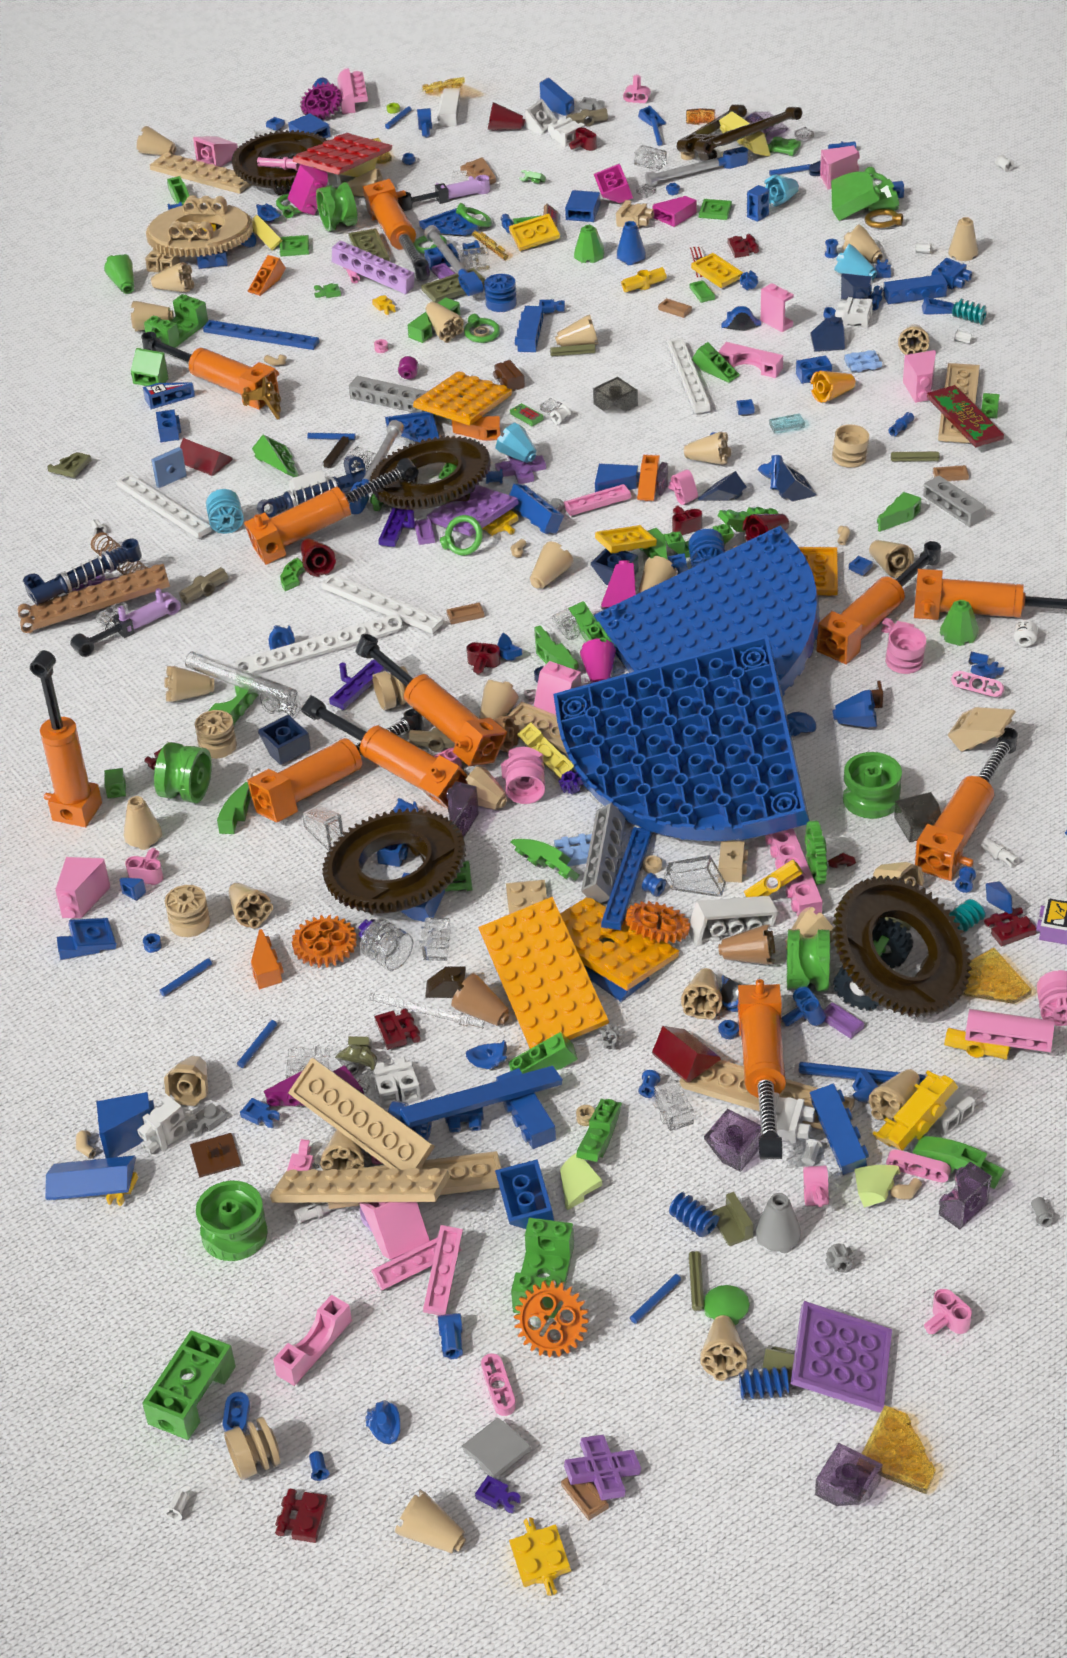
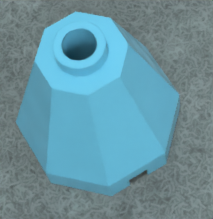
[764,174,799,207]
[495,423,537,463]

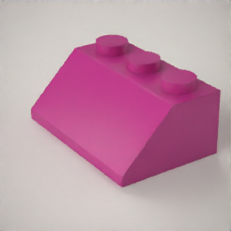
[594,163,633,203]
[288,164,328,215]

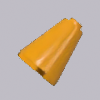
[811,371,856,403]

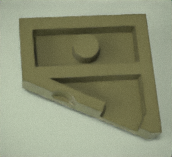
[47,452,91,478]

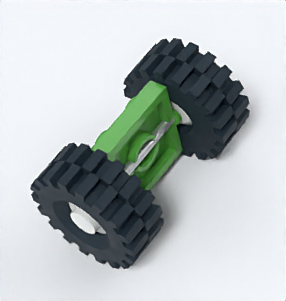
[833,917,914,1011]

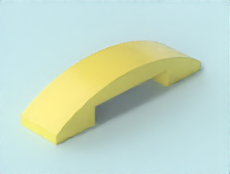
[251,214,282,251]
[517,723,574,780]

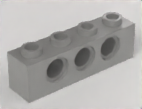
[923,476,986,527]

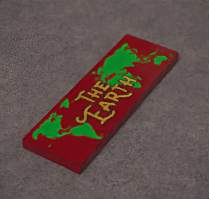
[927,385,1004,448]

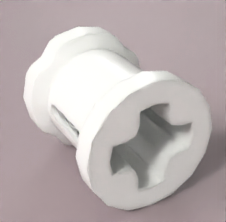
[995,155,1014,172]
[550,404,571,424]

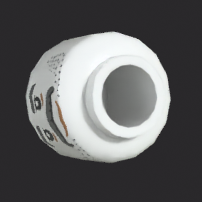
[1013,620,1038,647]

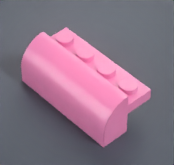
[337,68,368,114]
[965,1009,1055,1052]

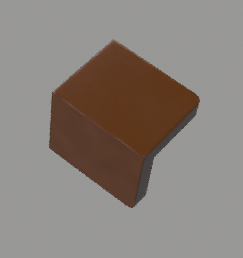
[864,680,883,708]

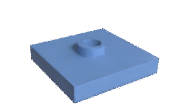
[151,447,187,488]

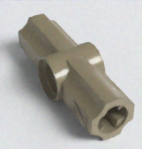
[566,108,608,126]
[179,567,229,605]
[409,728,455,752]

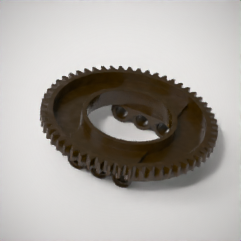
[232,130,328,195]
[370,436,491,510]
[322,808,466,915]
[832,875,972,1018]

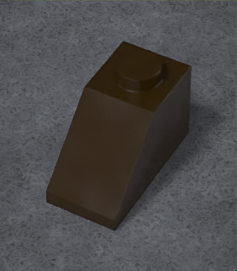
[425,966,467,998]

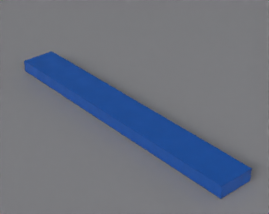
[203,320,320,350]
[601,827,652,930]
[400,1066,563,1128]

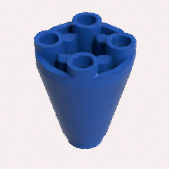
[617,221,646,265]

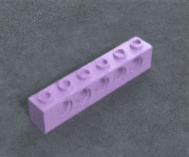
[332,240,414,294]

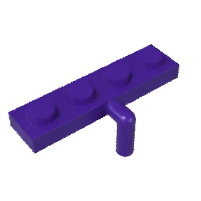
[378,507,415,547]
[329,659,387,710]

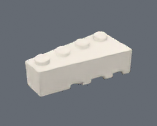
[689,896,778,947]

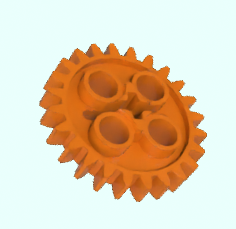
[625,901,690,944]
[292,915,357,968]
[514,1280,590,1357]

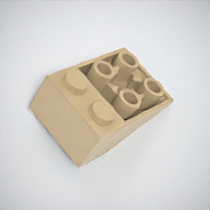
[948,707,1016,752]

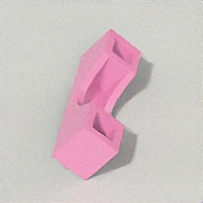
[718,342,783,378]
[273,1295,352,1386]

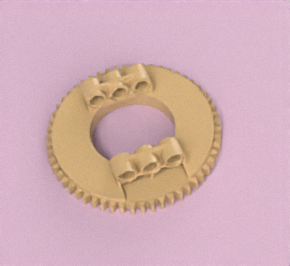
[146,195,253,257]

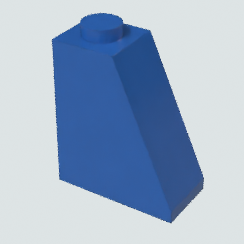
[539,78,574,116]
[595,463,640,492]

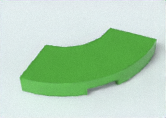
[280,558,305,591]

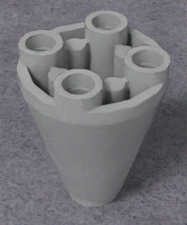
[756,1193,801,1253]

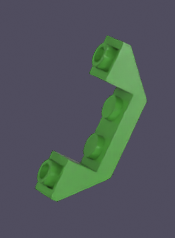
[664,524,734,558]

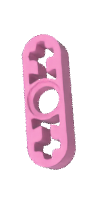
[951,671,1004,697]
[886,1150,951,1182]
[481,1353,516,1416]

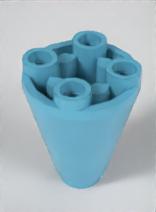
[834,244,877,281]

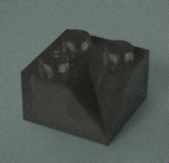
[593,376,638,412]
[894,792,941,843]

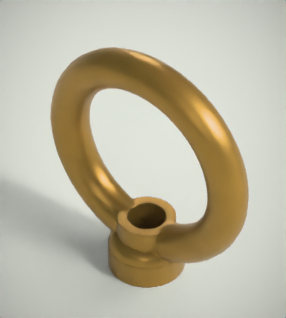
[864,209,903,228]

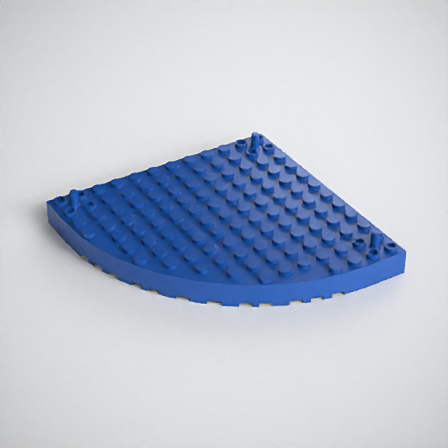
[594,526,820,696]
[553,635,810,841]

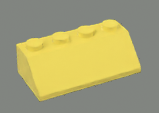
[719,112,770,156]

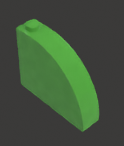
[831,172,881,221]

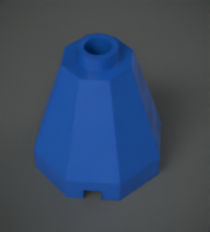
[832,690,877,728]

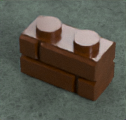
[493,360,525,392]

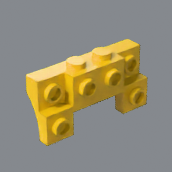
[872,1071,958,1151]

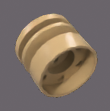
[832,424,869,468]
[373,666,408,710]
[194,710,237,759]
[164,885,210,937]
[224,1417,280,1480]

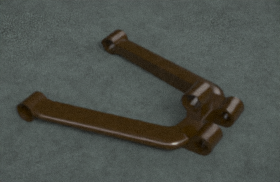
[676,104,803,161]

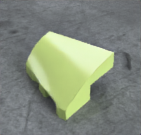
[560,1153,602,1210]
[854,1165,901,1207]

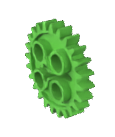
[805,821,828,885]

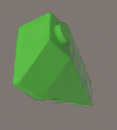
[252,434,299,477]

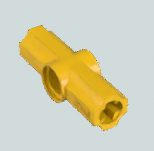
[621,267,667,293]
[743,859,803,897]
[944,1028,1010,1060]

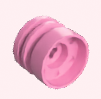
[885,626,926,674]
[506,754,545,804]
[1037,970,1067,1026]

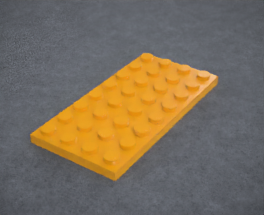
[478,897,609,1049]

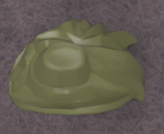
[335,1045,377,1071]

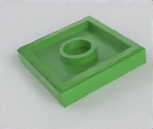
[699,199,732,220]
[280,235,309,257]

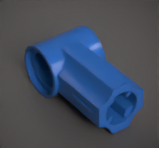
[438,1313,463,1360]

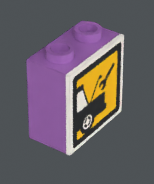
[1036,897,1067,945]

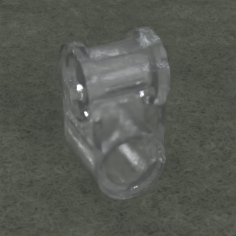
[96,602,129,630]
[551,608,580,640]

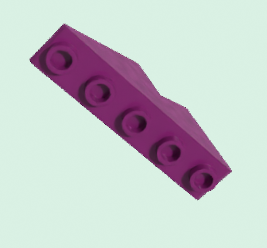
[264,1065,364,1107]

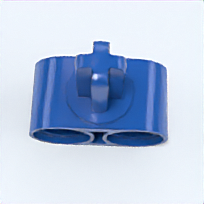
[417,108,432,138]
[781,987,826,1026]

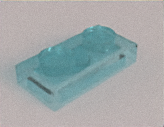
[769,413,805,433]

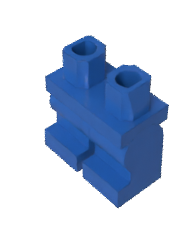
[931,257,972,290]

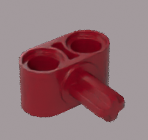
[569,127,597,151]
[672,505,702,535]
[466,642,500,675]

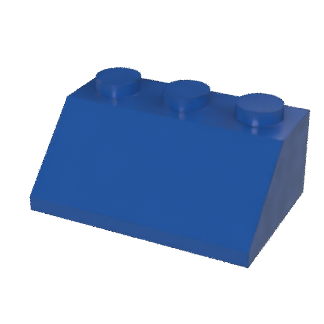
[495,1159,554,1229]

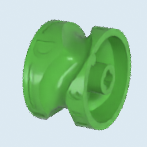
[316,182,357,231]
[154,742,212,803]
[843,752,902,819]
[787,929,830,991]
[196,1180,268,1261]

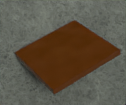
[190,1133,241,1178]

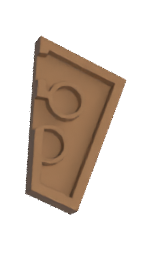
[460,157,496,185]

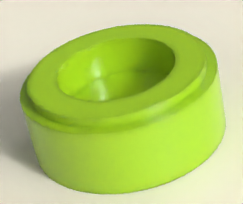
[386,103,400,114]

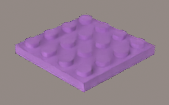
[426,485,519,536]
[791,1301,892,1413]

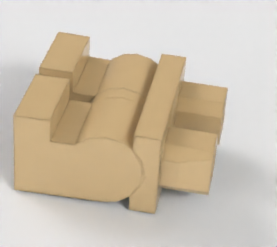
[616,200,654,229]
[145,249,180,272]

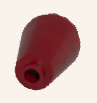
[488,102,525,130]
[742,514,789,541]
[301,538,336,577]

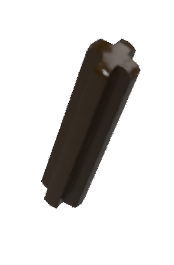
[323,436,350,468]

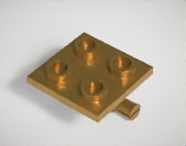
[242,377,281,420]

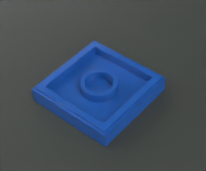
[68,918,116,951]

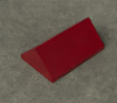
[180,438,233,476]
[652,1026,721,1083]

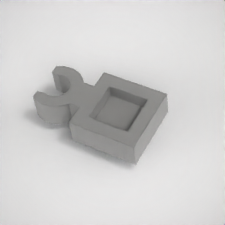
[579,97,605,110]
[187,1103,226,1138]

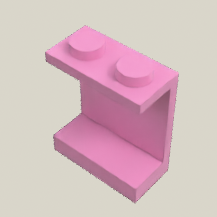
[760,283,794,332]

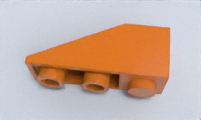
[248,255,286,296]
[452,416,501,441]
[637,455,660,501]
[251,929,284,990]

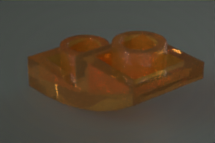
[686,108,715,125]

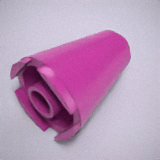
[580,639,616,683]

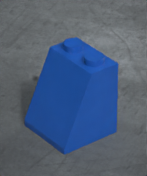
[96,1092,155,1158]

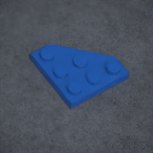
[419,208,478,235]
[385,411,439,443]

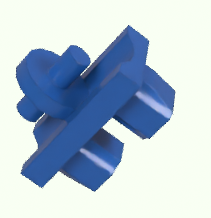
[445,1107,484,1133]

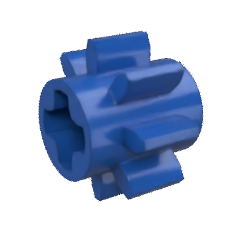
[740,270,758,290]

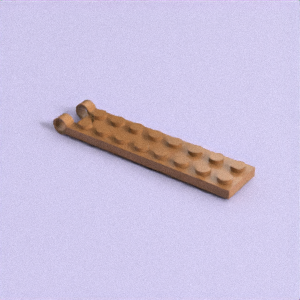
[17,564,170,633]

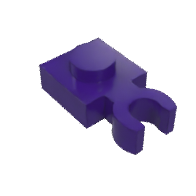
[475,1475,521,1513]

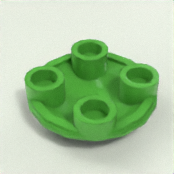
[704,1285,750,1325]

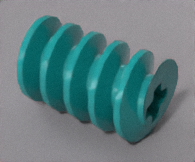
[952,298,987,325]
[949,899,986,935]

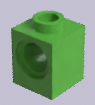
[981,393,1000,419]
[104,768,126,799]

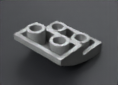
[462,1418,531,1479]

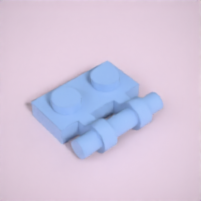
[844,350,882,372]
[554,833,592,866]

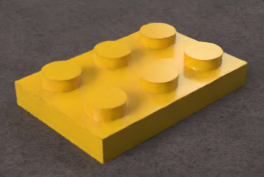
[509,214,560,251]
[691,253,743,288]
[595,525,657,553]

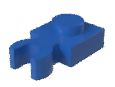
[875,259,891,278]
[539,299,565,314]
[970,662,1005,681]
[240,1098,280,1128]

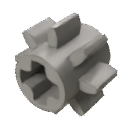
[598,1023,625,1050]
[825,1243,854,1272]

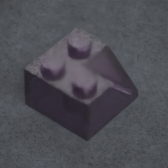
[704,1108,763,1172]
[939,1161,992,1230]
[815,1443,883,1506]

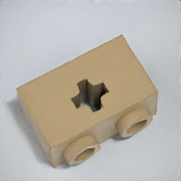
[718,841,748,883]

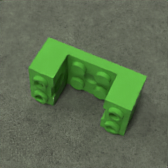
[144,294,208,348]
[511,1218,574,1318]
[142,1330,236,1441]

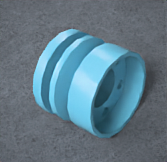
[205,489,244,534]

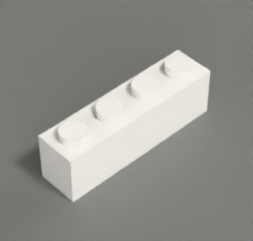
[437,88,461,127]

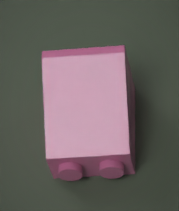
[193,136,238,167]
[820,146,860,189]
[903,350,936,403]
[534,661,581,715]
[55,857,110,918]
[359,1202,430,1260]

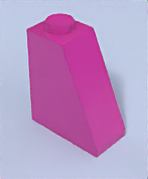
[652,196,697,227]
[601,560,636,609]

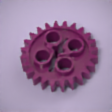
[300,82,342,120]

